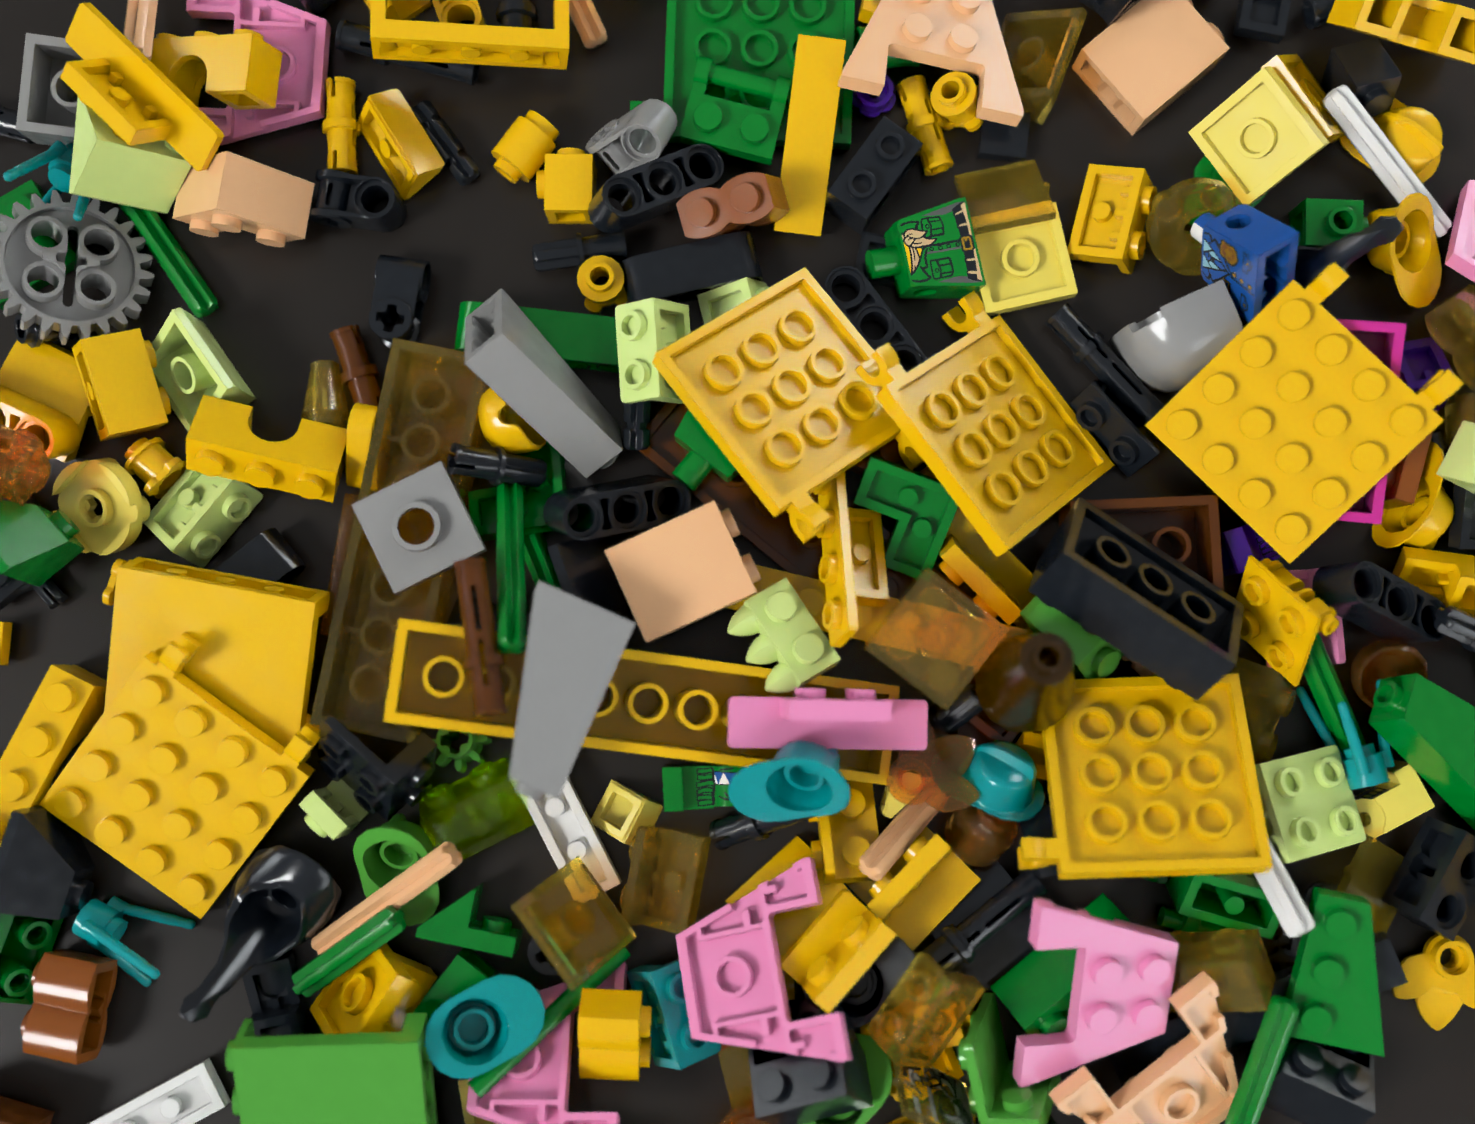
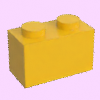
[72,328,171,442]

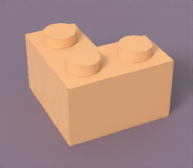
[172,151,315,247]

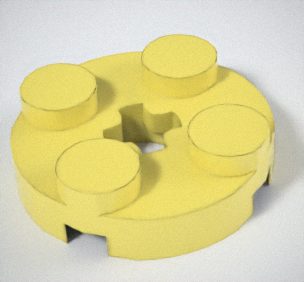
[52,457,151,556]

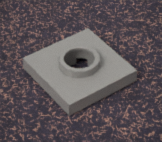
[351,461,487,595]

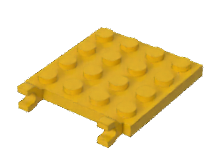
[1145,262,1464,564]
[652,267,924,544]
[855,291,1114,557]
[39,632,321,919]
[1017,673,1273,879]

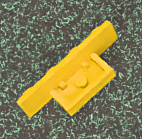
[60,2,224,171]
[813,472,889,648]
[938,507,1036,634]

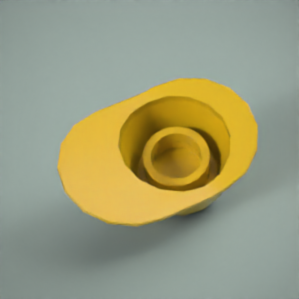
[1339,98,1444,183]
[1367,192,1442,308]
[1372,441,1454,550]

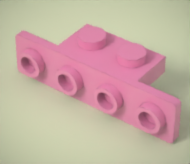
[727,688,928,750]

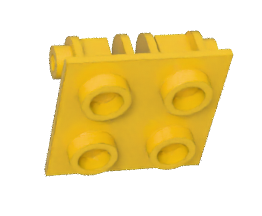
[1236,555,1340,687]

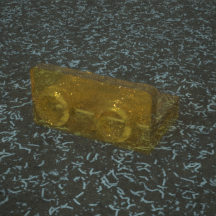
[867,952,986,1069]

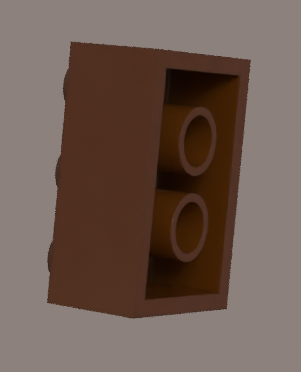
[1058,495,1224,591]

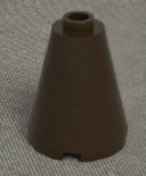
[975,633,1075,732]

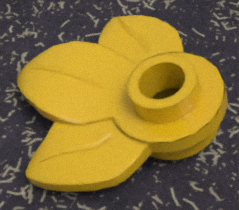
[1392,934,1475,1031]

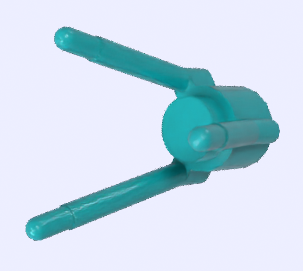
[3,140,91,221]
[1296,679,1395,790]
[72,896,196,987]

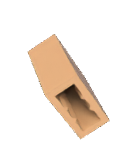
[1072,0,1230,136]
[604,500,762,643]

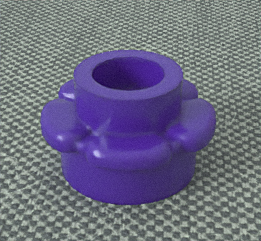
[852,75,896,118]

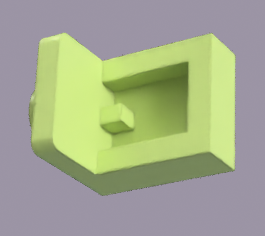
[298,779,369,840]

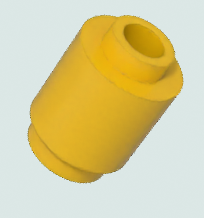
[491,110,559,184]

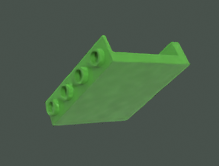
[225,1012,438,1124]

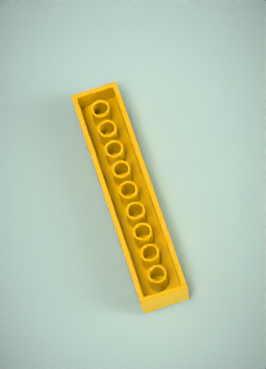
[383,618,900,785]

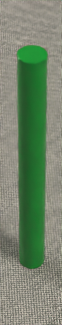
[468,942,631,1098]

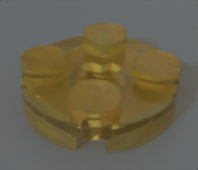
[1146,177,1242,276]

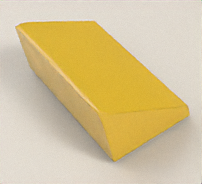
[357,88,445,200]

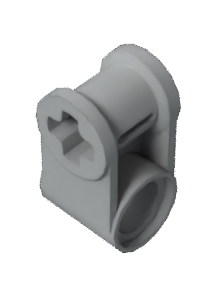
[585,99,677,176]

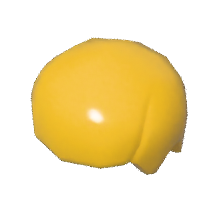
[478,388,546,455]

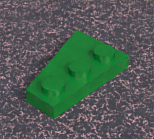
[1286,887,1385,1057]

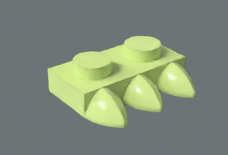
[727,578,841,693]

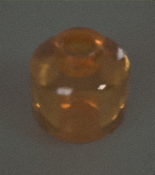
[944,802,1018,867]

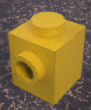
[536,148,597,224]

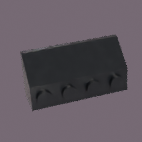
[1028,497,1244,701]

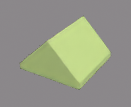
[69,98,191,214]
[152,307,256,431]

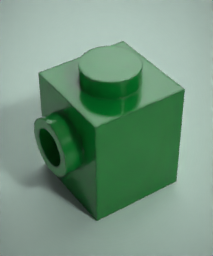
[1289,198,1369,248]

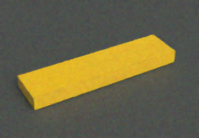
[774,34,846,236]

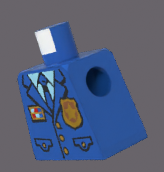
[1190,204,1299,323]

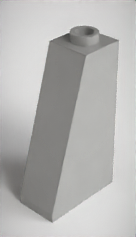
[464,288,623,478]
[509,581,636,802]

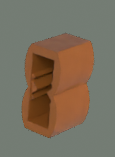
[676,172,790,239]
[21,949,118,1065]

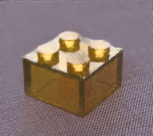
[861,567,1009,711]

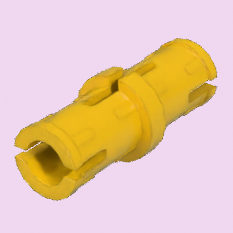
[896,75,954,176]
[322,76,361,175]

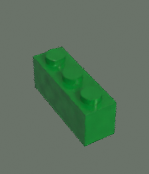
[990,893,1130,1035]

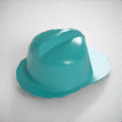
[728,740,851,822]
[930,740,1045,822]
[425,974,545,1079]

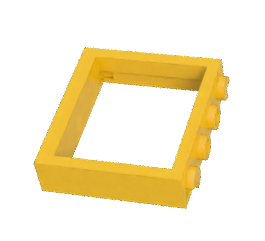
[370,0,569,70]

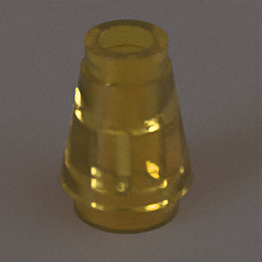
[301,360,350,429]

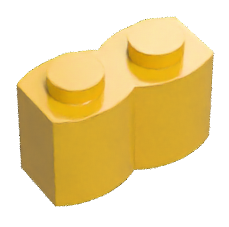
[578,988,652,1082]

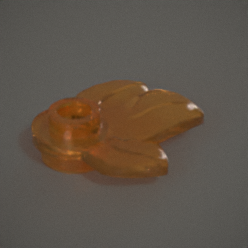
[887,721,980,812]

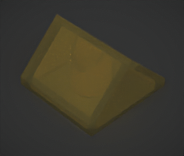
[1001,7,1088,125]
[511,855,637,991]

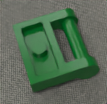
[679,55,792,165]

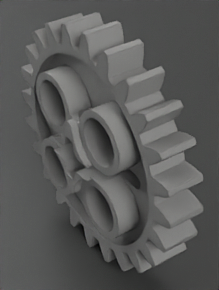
[0,190,154,345]

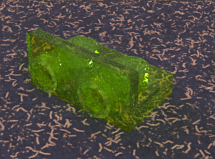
[419,758,535,860]

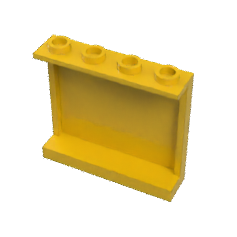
[104,557,330,762]

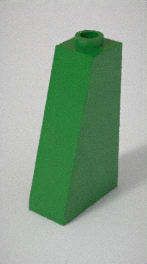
[1368,673,1475,831]

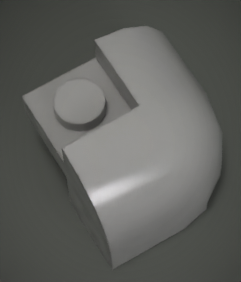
[1108,279,1243,393]

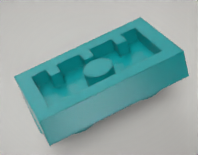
[626,959,721,1070]

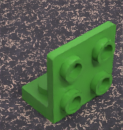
[959,993,1061,1124]

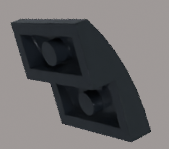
[931,855,1035,997]

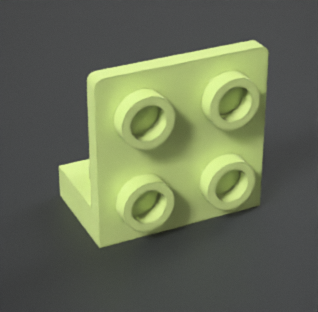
[1255,745,1366,864]

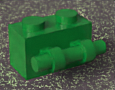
[1157,873,1280,951]

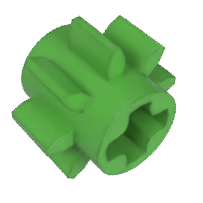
[432,729,492,773]

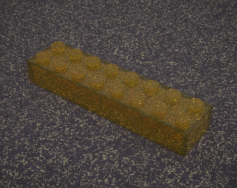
[310,338,490,743]

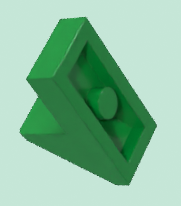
[415,882,523,958]

